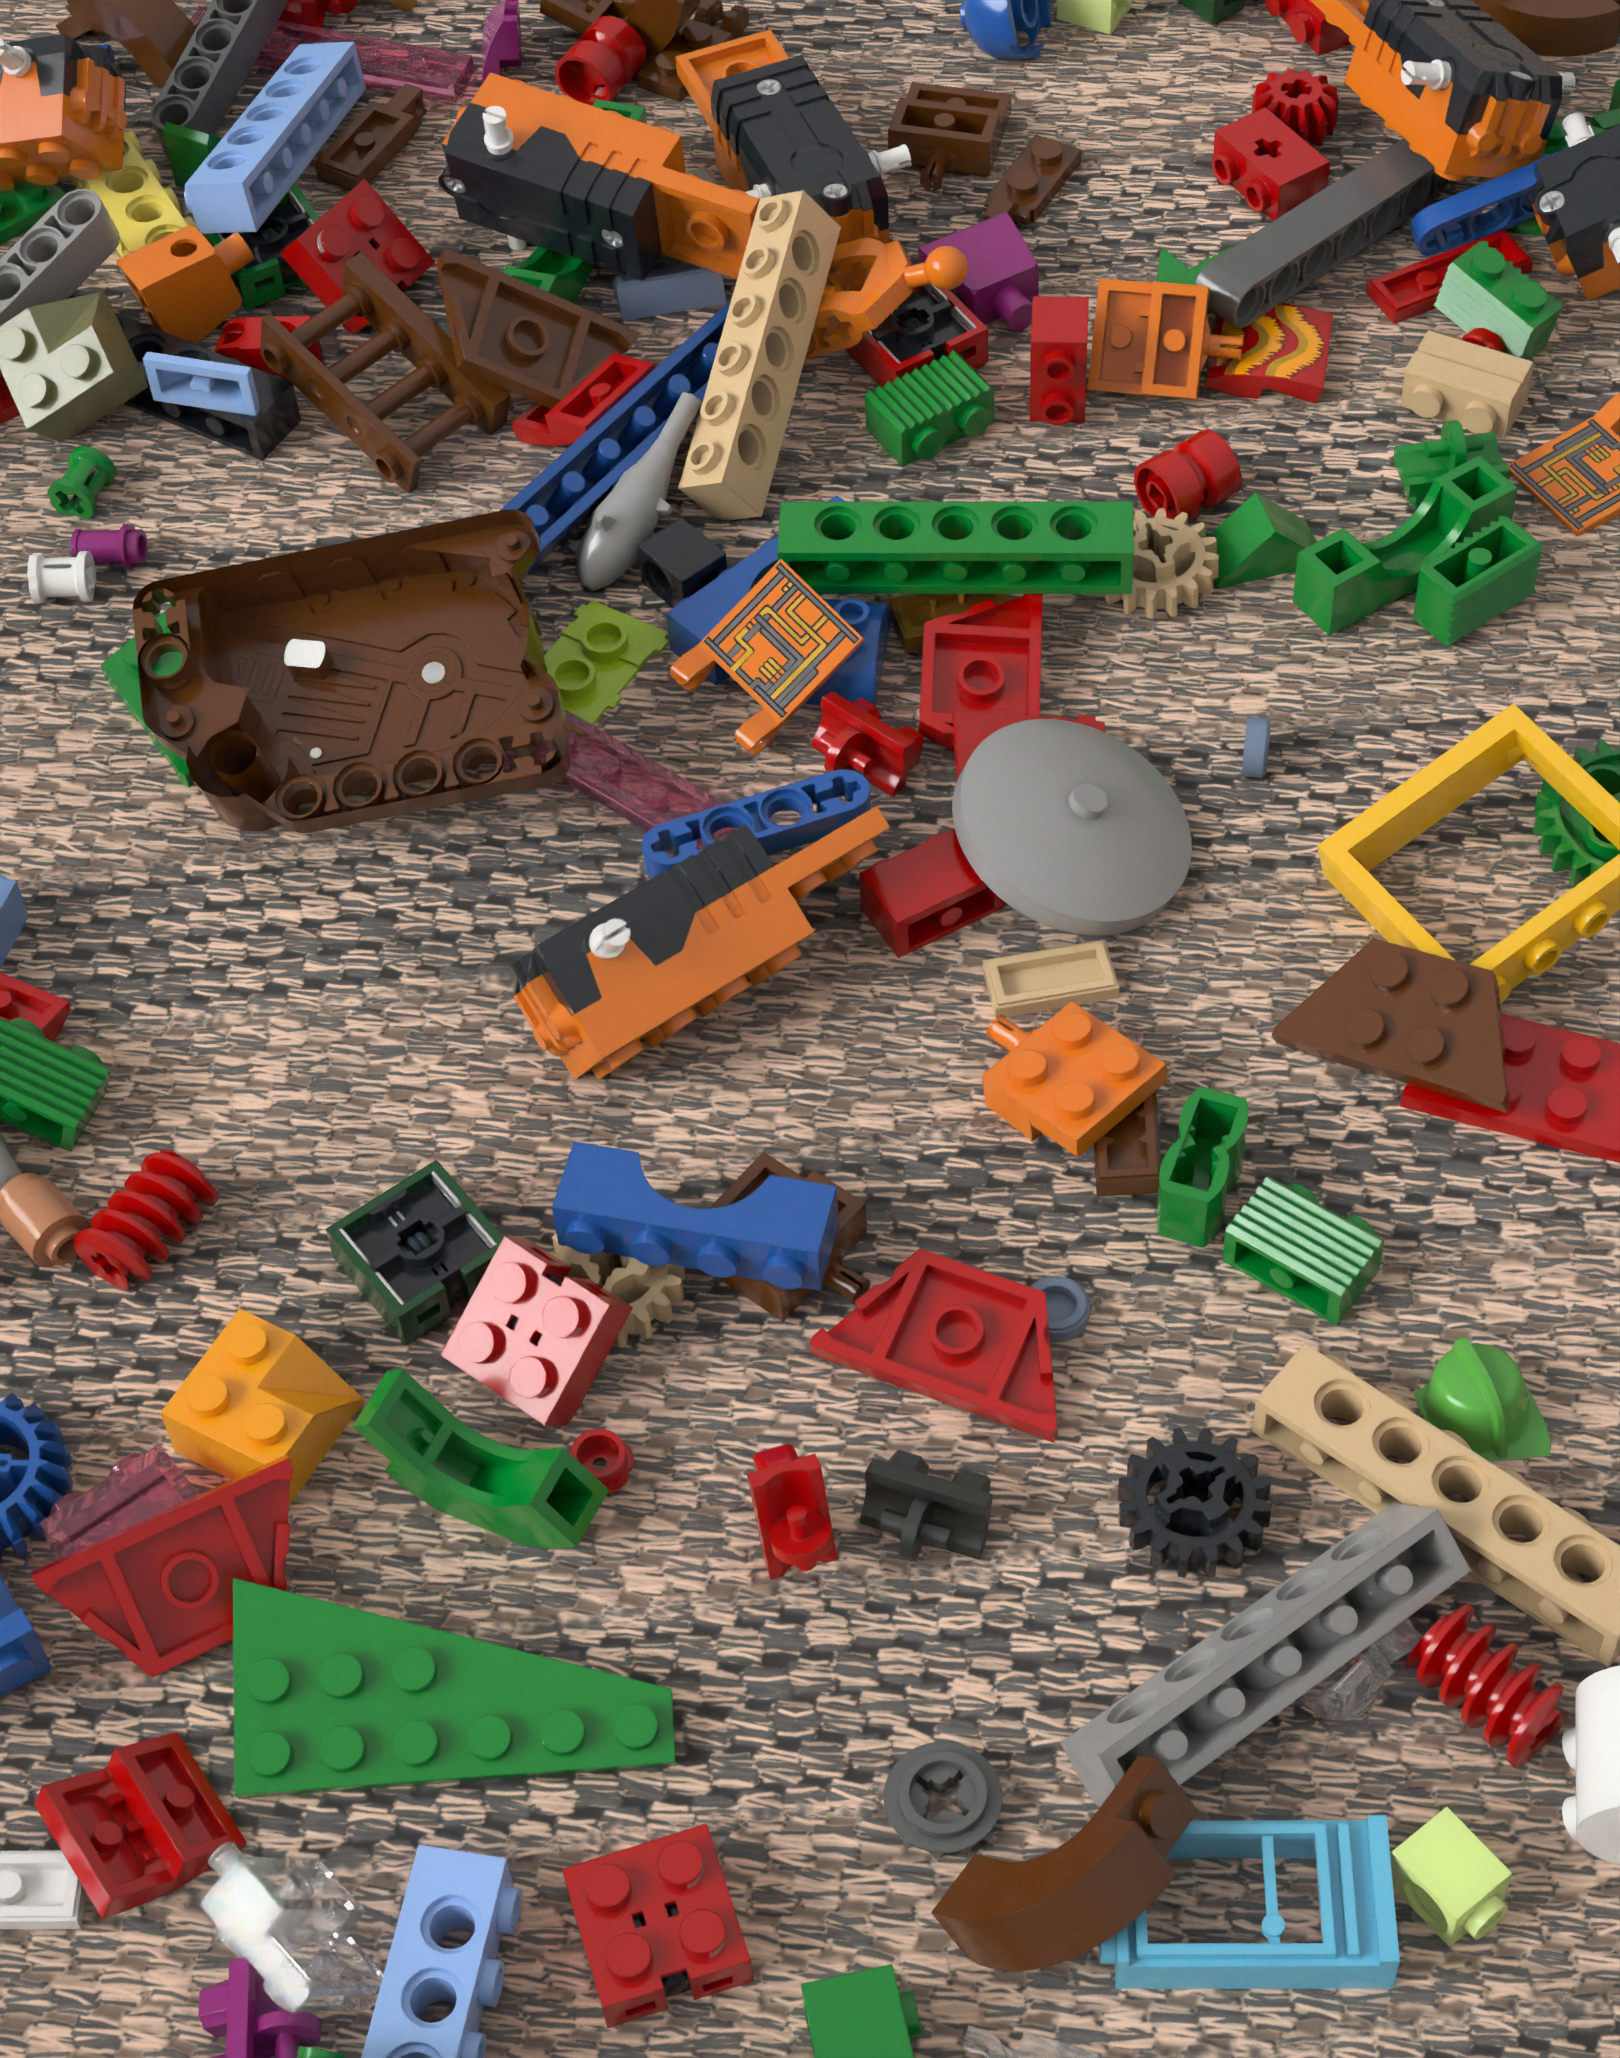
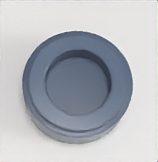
[1241,716,1271,778]
[1030,1276,1090,1343]

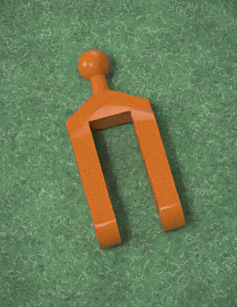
[805,238,968,359]

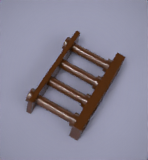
[260,252,511,493]

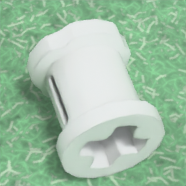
[27,551,96,603]

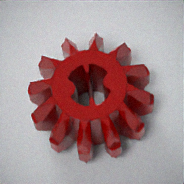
[1251,67,1339,147]

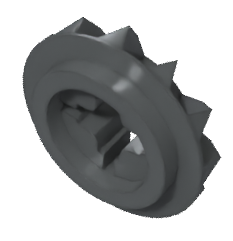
[884,1742,1003,1859]

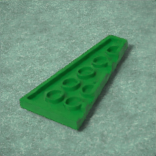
[233,1578,677,1799]

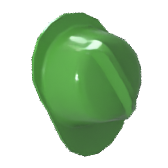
[1414,1336,1551,1462]

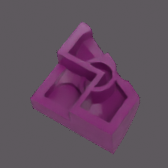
[482,0,522,84]

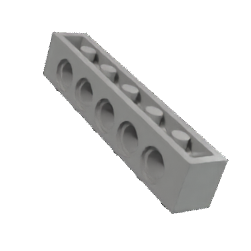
[1060,1503,1471,1807]

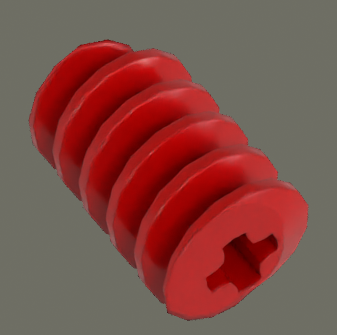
[73,1149,219,1291]
[1405,1603,1568,1769]

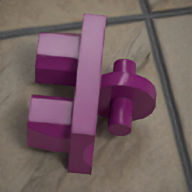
[198,1956,321,2058]

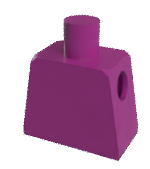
[918,212,1039,331]

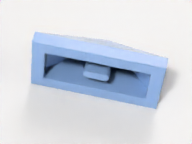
[143,352,261,416]

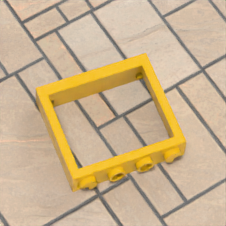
[1317,703,1620,1005]

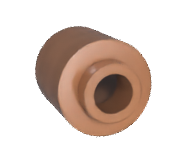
[0,1173,90,1267]

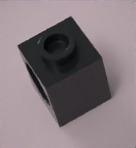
[638,518,727,608]

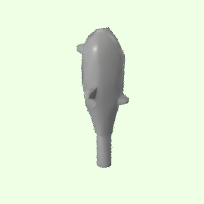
[569,392,702,592]

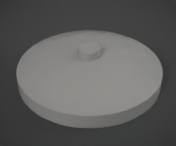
[952,719,1192,936]

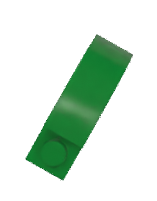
[352,1369,609,1549]

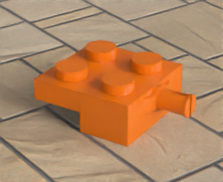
[1087,278,1244,401]
[982,1001,1167,1157]

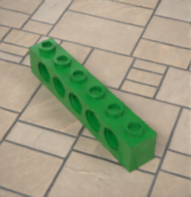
[777,501,1134,594]

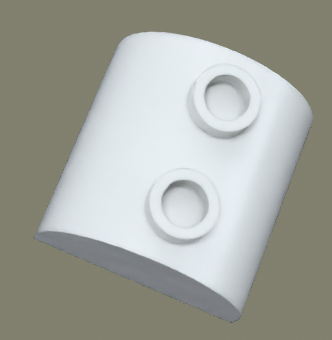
[1562,1665,1620,1864]

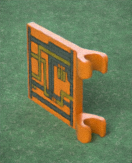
[1508,393,1620,537]
[669,559,865,754]

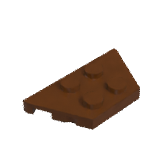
[436,247,639,409]
[1271,938,1511,1113]

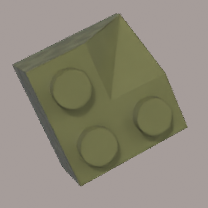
[0,292,148,442]

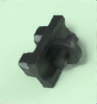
[860,1450,993,1561]

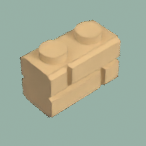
[1400,330,1534,438]

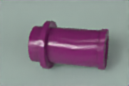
[71,524,148,569]

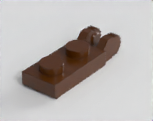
[637,0,750,102]

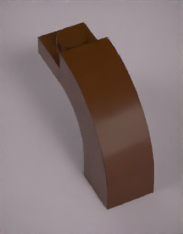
[55,0,196,87]
[540,0,701,58]
[1472,0,1620,57]
[931,1755,1198,1971]

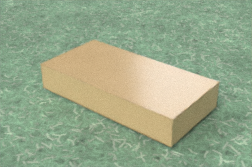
[982,940,1120,1019]

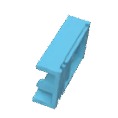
[1099,1815,1400,1989]

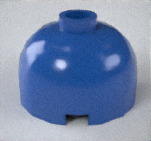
[960,0,1052,61]

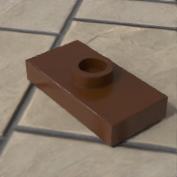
[1094,1091,1161,1197]

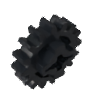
[1118,1428,1272,1578]

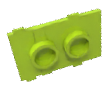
[544,600,669,732]

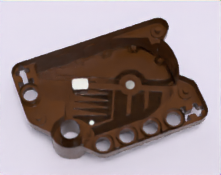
[133,509,571,833]

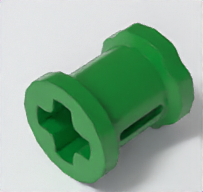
[47,446,117,519]

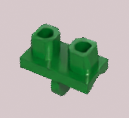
[1393,420,1510,507]

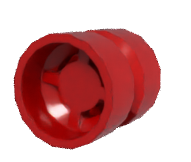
[555,16,647,105]
[1134,429,1242,522]

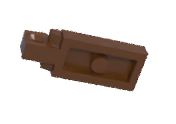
[315,83,427,190]
[983,135,1082,225]

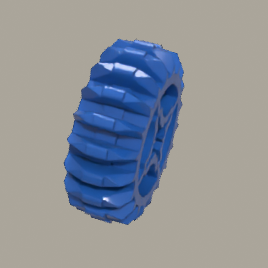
[0,1392,73,1564]

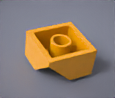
[160,1308,364,1505]

